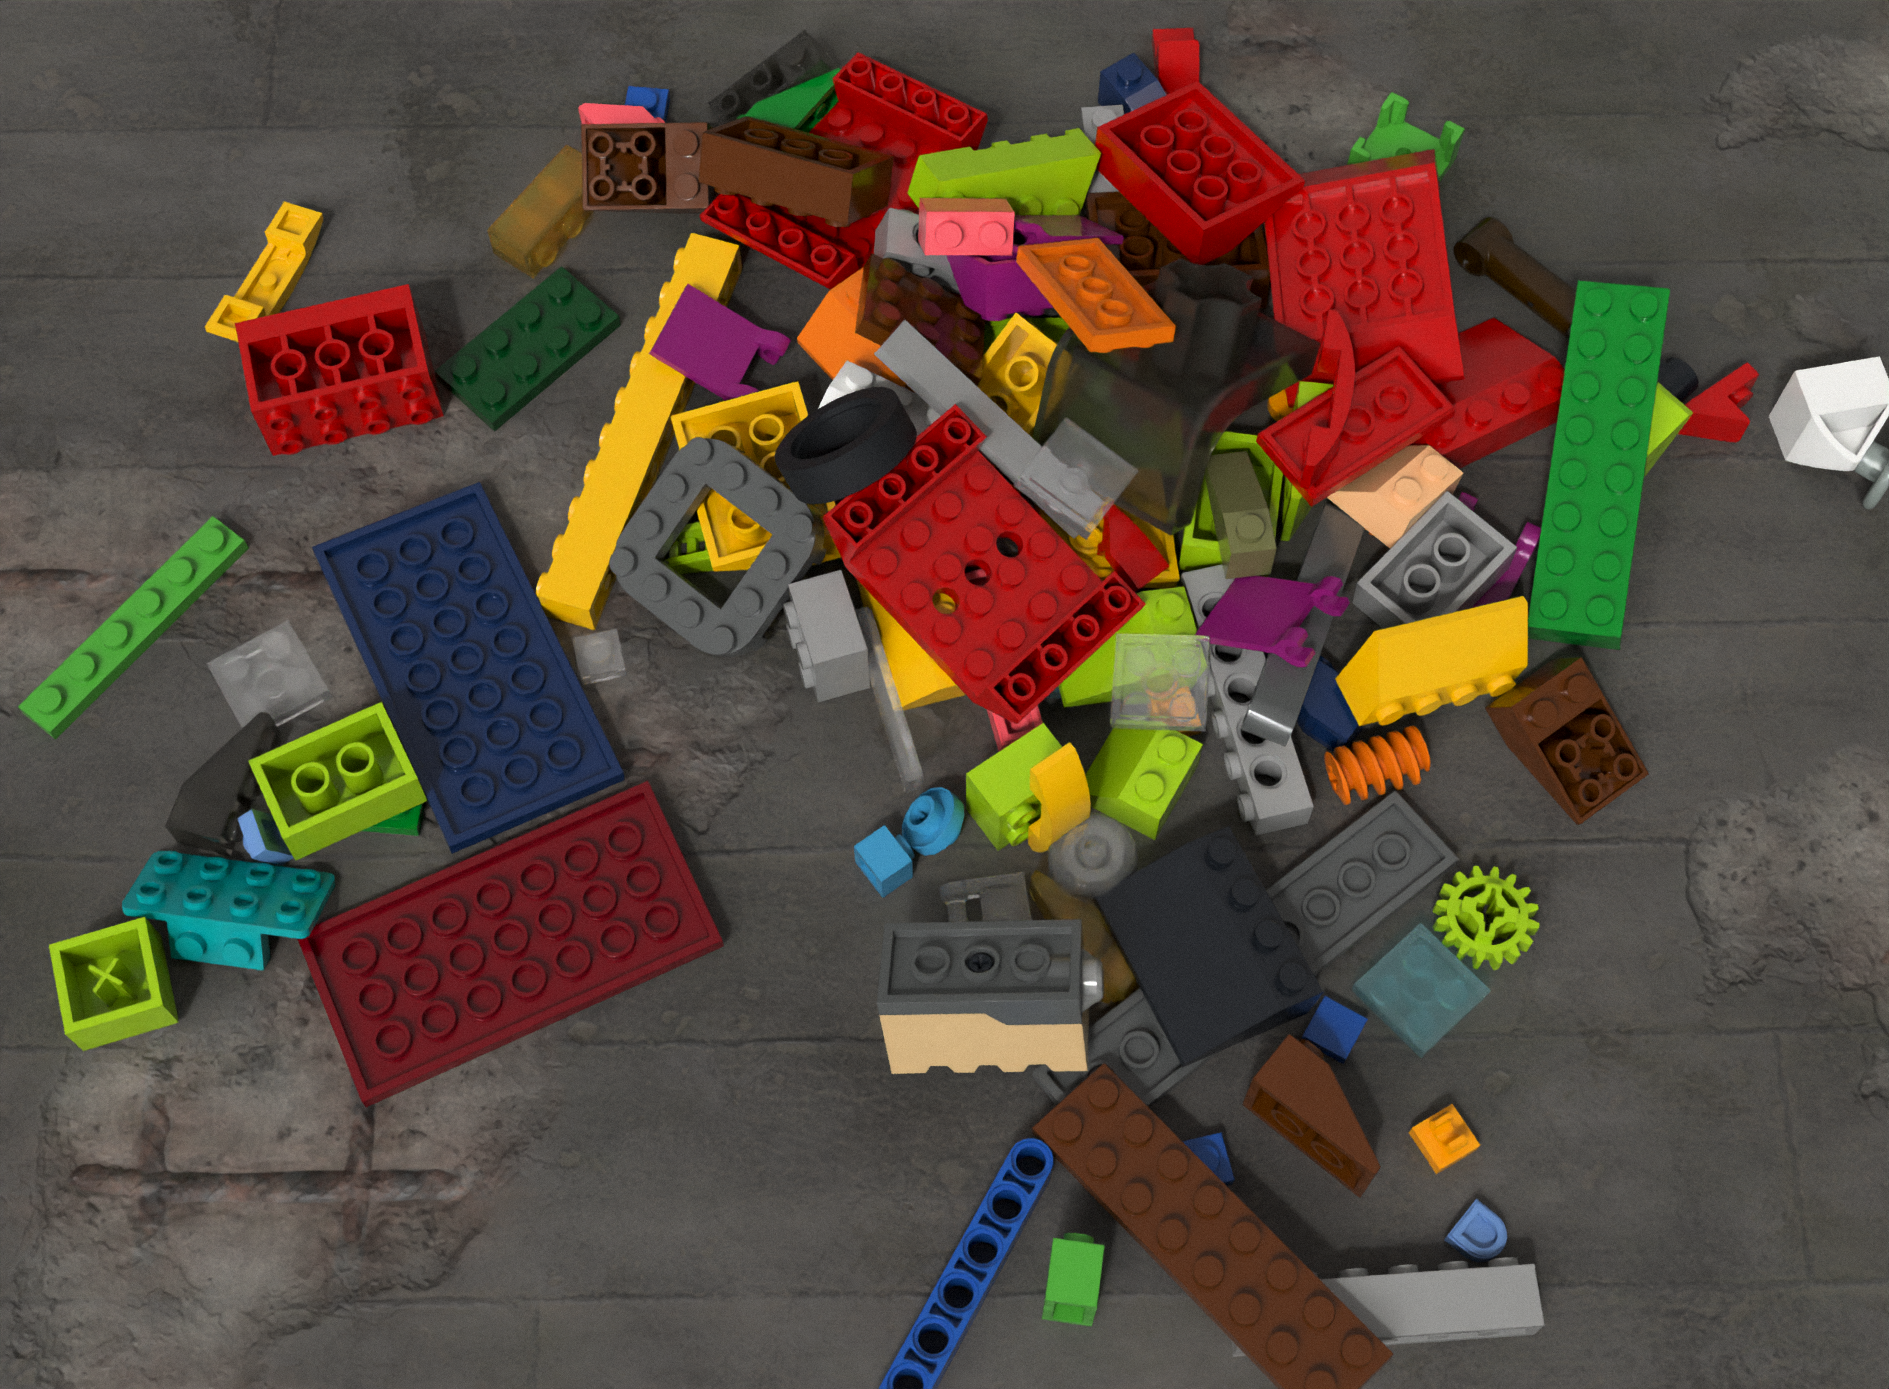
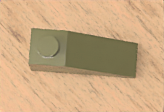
[1202,451,1277,579]

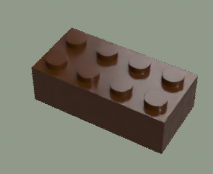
[698,116,894,227]

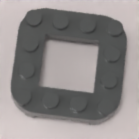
[609,437,827,657]

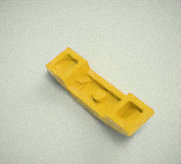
[205,201,324,342]
[1028,742,1091,853]

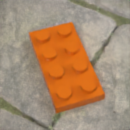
[1016,238,1176,353]

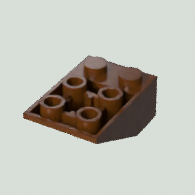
[581,122,716,214]
[1485,657,1649,825]

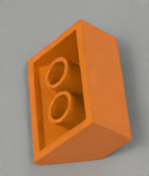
[797,268,915,393]

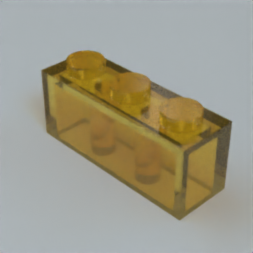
[487,144,594,278]

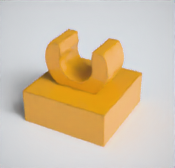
[1409,1104,1480,1174]

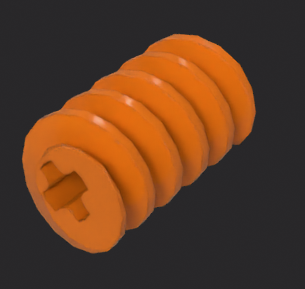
[1324,725,1430,805]

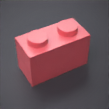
[918,198,1015,256]

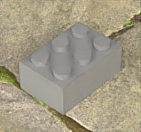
[1352,491,1517,629]

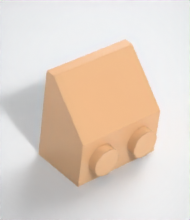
[1327,445,1464,549]

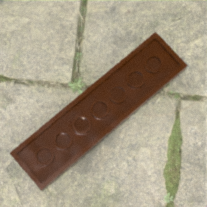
[1032,1063,1393,1389]

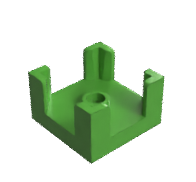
[1347,92,1465,183]

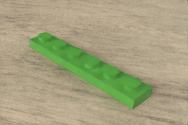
[18,516,249,740]

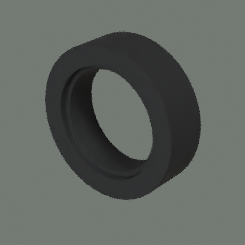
[775,387,917,504]

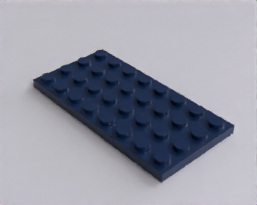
[312,482,625,854]

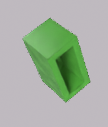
[1042,1233,1105,1327]

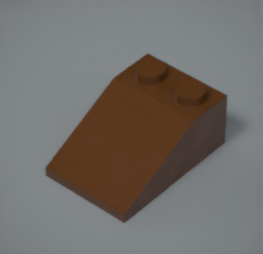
[1242,1034,1381,1198]

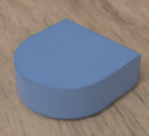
[1444,1199,1507,1262]

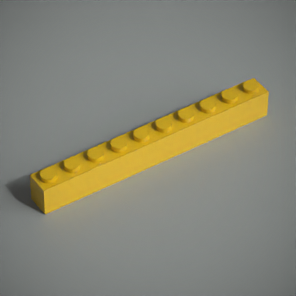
[536,233,742,630]

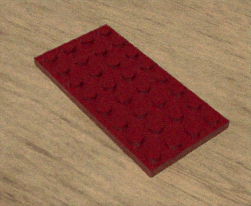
[298,781,724,1107]

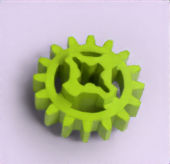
[1432,866,1540,970]

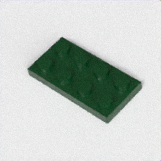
[434,266,621,431]

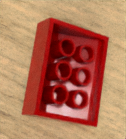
[1095,81,1305,268]
[1410,317,1565,469]

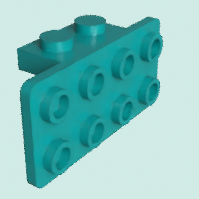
[122,851,335,971]

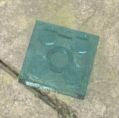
[1352,923,1491,1058]

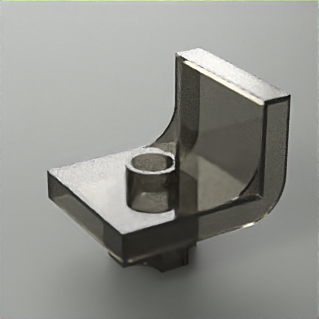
[1032,258,1320,536]

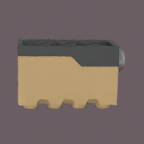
[877,919,1104,1074]

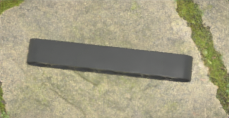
[1241,502,1365,747]

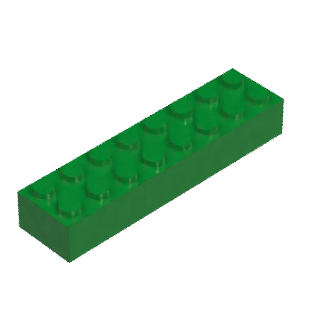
[1528,280,1670,650]

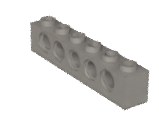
[1179,564,1314,836]

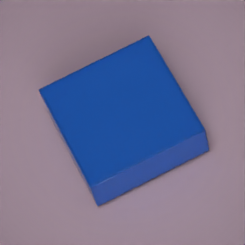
[1301,996,1368,1064]

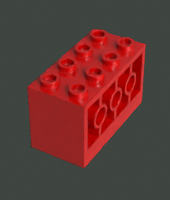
[235,284,444,456]

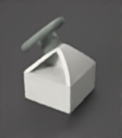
[1769,356,1889,510]

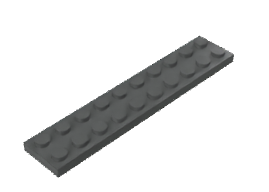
[1032,790,1459,1108]

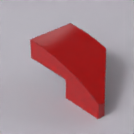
[1097,503,1169,592]

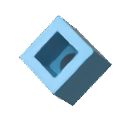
[854,825,915,898]

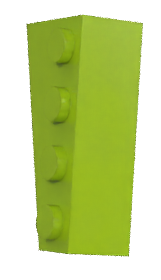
[907,128,1101,215]

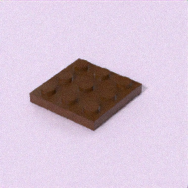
[855,253,985,386]

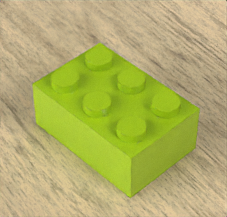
[1178,428,1283,577]
[248,702,427,861]

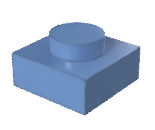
[237,809,294,866]

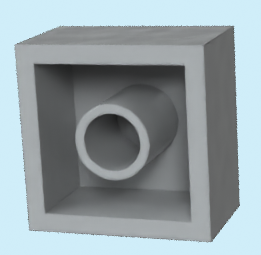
[783,570,870,702]

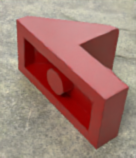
[1152,28,1199,95]
[1678,362,1759,442]

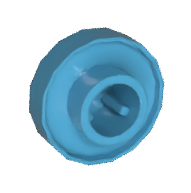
[902,787,965,856]

